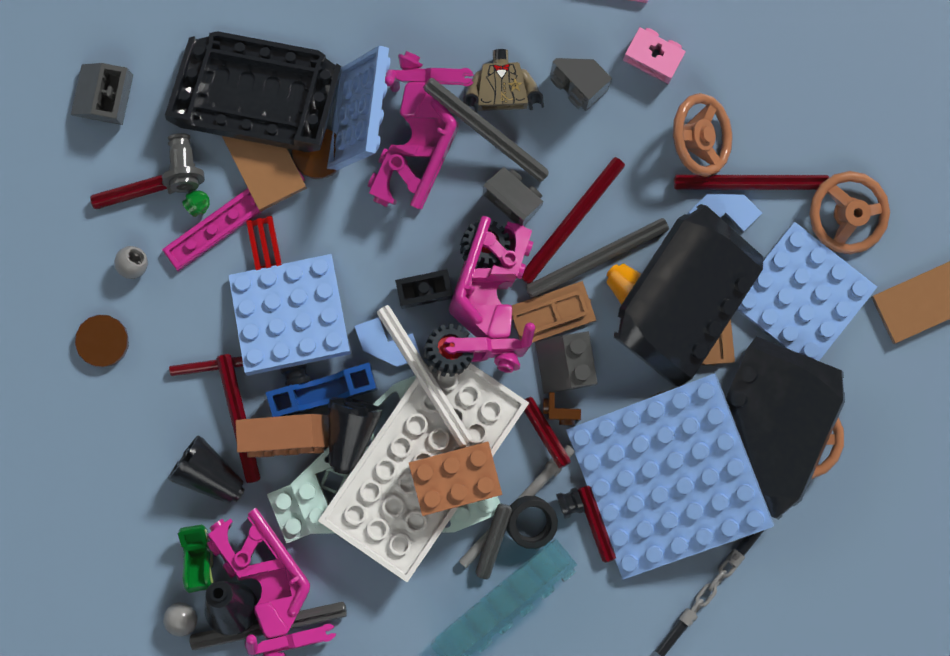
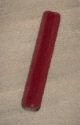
[90,175,167,209]
[524,397,571,469]
[578,486,616,563]

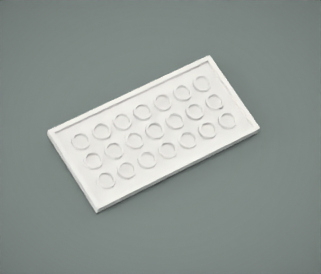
[318,363,529,582]

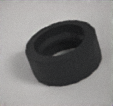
[506,496,558,549]

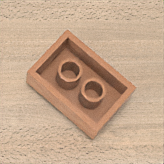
[236,414,329,458]
[409,442,502,516]

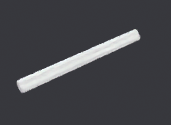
[377,305,472,447]

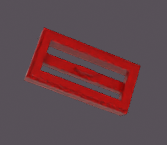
[246,216,282,271]

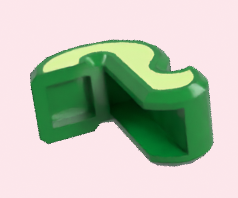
[178,524,214,593]

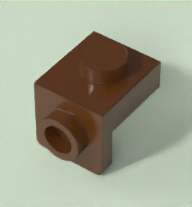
[543,392,581,426]

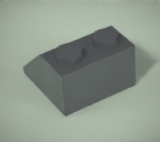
[483,167,543,226]
[535,331,598,394]

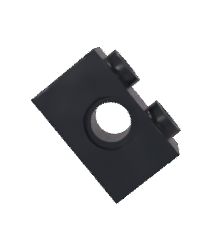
[395,269,453,309]

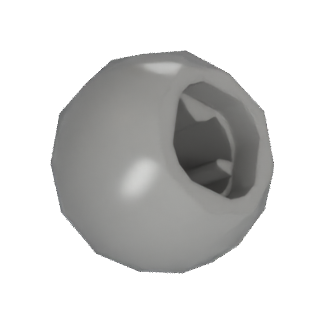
[114,246,148,279]
[163,602,197,637]

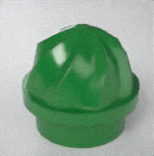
[182,190,210,217]

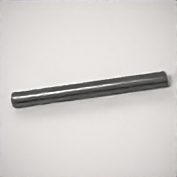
[423,78,549,182]
[526,218,669,298]
[189,602,347,650]

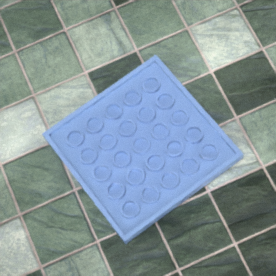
[566,373,775,580]

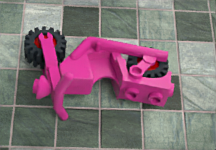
[424,216,535,377]

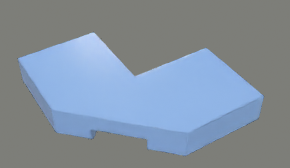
[688,194,762,232]
[354,318,421,367]

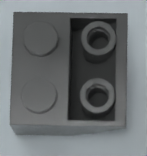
[550,58,612,111]
[71,63,133,125]

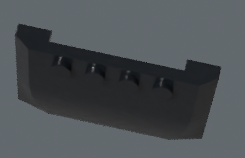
[165,31,342,152]
[614,204,763,387]
[726,336,845,520]

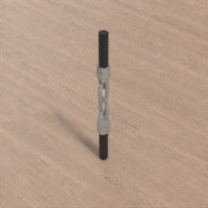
[655,530,764,656]

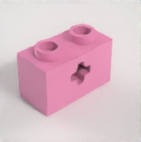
[623,27,686,84]

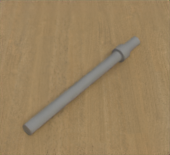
[459,445,575,568]

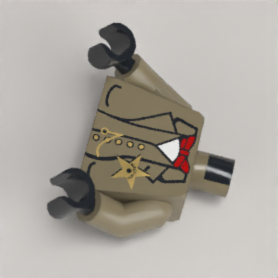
[463,49,544,112]

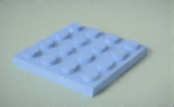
[327,45,390,171]
[737,222,877,361]
[229,254,351,376]

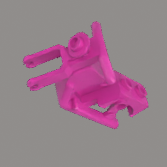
[367,51,474,210]
[207,508,336,656]

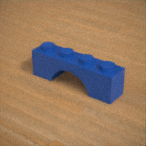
[266,363,378,417]

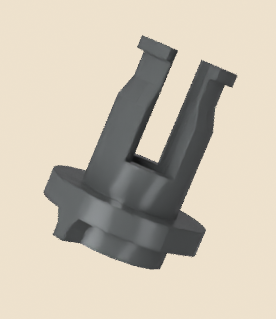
[162,133,205,194]

